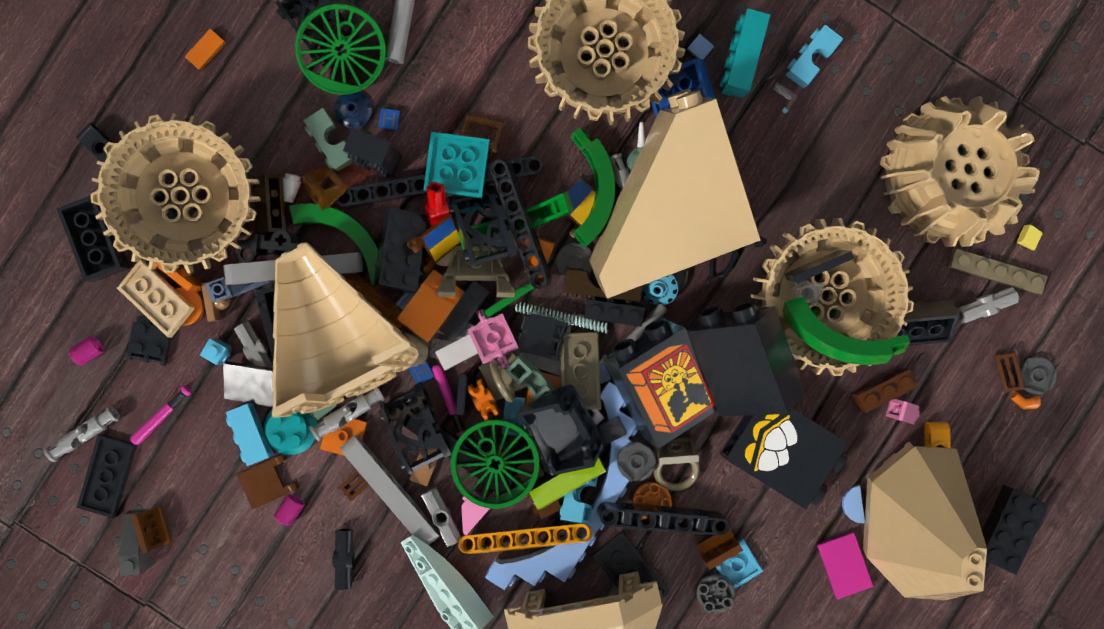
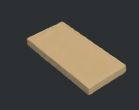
[117,259,195,338]

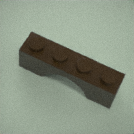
[562,267,643,304]

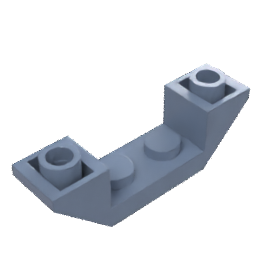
[205,256,281,302]

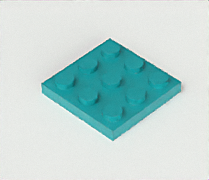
[424,132,490,198]

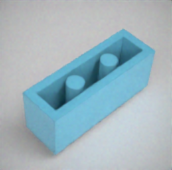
[226,403,274,466]

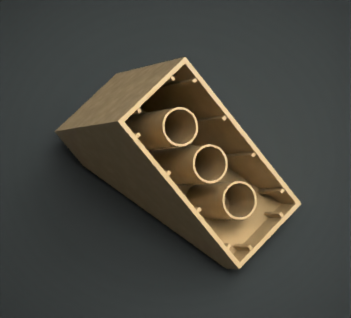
[589,89,760,298]

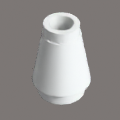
[282,173,302,203]

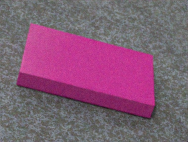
[817,532,873,600]

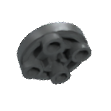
[697,573,735,613]

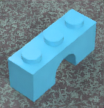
[786,25,843,89]
[560,477,598,525]

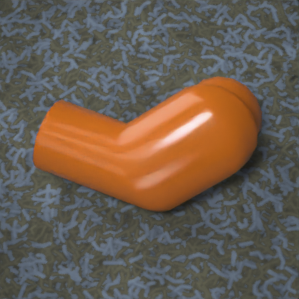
[1010,392,1041,410]

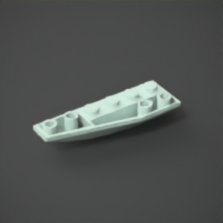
[401,535,494,629]

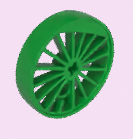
[295,2,386,95]
[451,419,540,509]

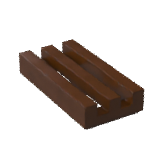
[995,351,1025,393]
[338,471,369,501]

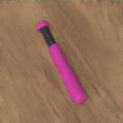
[432,364,466,438]
[130,385,192,445]

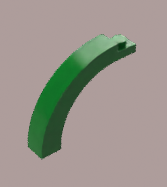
[570,128,615,248]
[457,192,574,250]
[289,204,379,285]
[782,297,910,365]

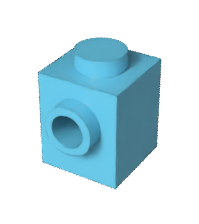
[200,338,234,365]

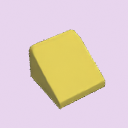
[1016,224,1042,251]

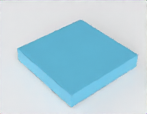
[716,538,763,588]

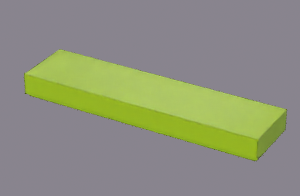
[530,457,606,510]

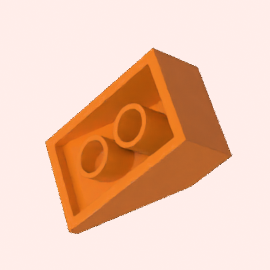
[397,270,465,342]

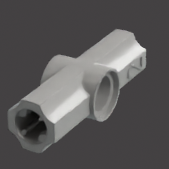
[957,287,1019,323]
[234,321,273,368]
[421,487,462,547]

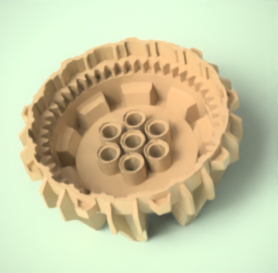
[528,0,685,125]
[880,96,1040,247]
[91,113,261,273]
[751,218,914,376]

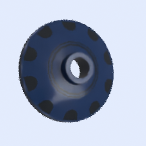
[334,91,373,129]

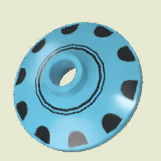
[642,274,678,305]

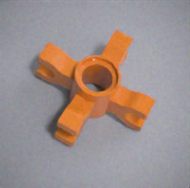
[467,378,500,421]

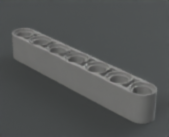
[223,252,364,285]
[340,435,441,545]

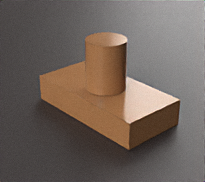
[409,449,438,486]

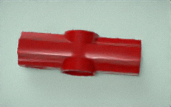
[425,182,449,227]

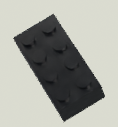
[343,128,402,178]
[56,195,130,282]
[373,207,427,293]
[982,485,1049,575]

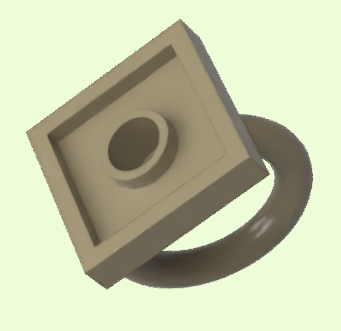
[479,351,526,402]
[654,436,700,491]

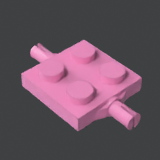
[467,309,518,368]

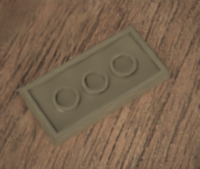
[560,332,601,410]

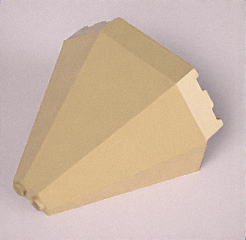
[863,442,987,600]
[504,571,663,629]

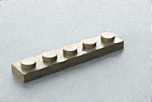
[948,249,1048,295]

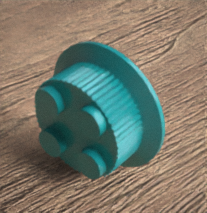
[264,409,317,455]

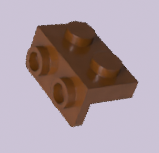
[131,506,173,553]
[696,529,743,570]

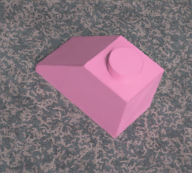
[886,399,920,424]
[462,488,490,535]

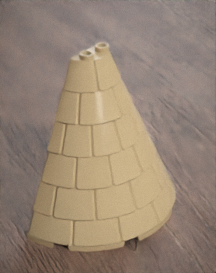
[272,242,419,418]

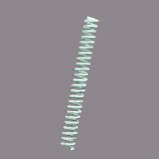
[515,302,609,333]

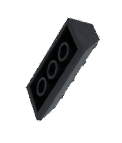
[896,299,959,346]

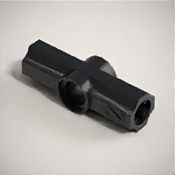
[332,528,355,590]

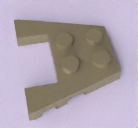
[438,246,515,297]

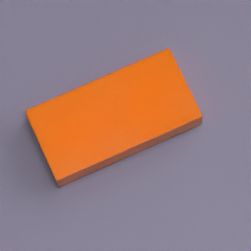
[185,29,226,71]

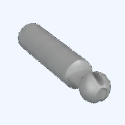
[385,0,415,64]

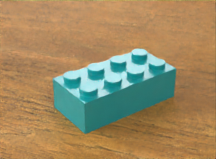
[719,9,770,99]

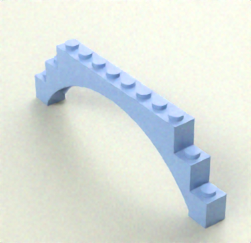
[485,381,638,590]

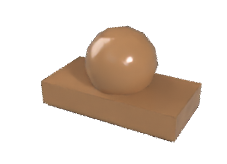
[201,282,230,322]

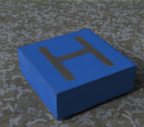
[378,108,401,131]
[409,361,434,384]

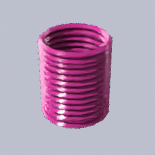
[69,336,104,366]
[274,494,305,526]

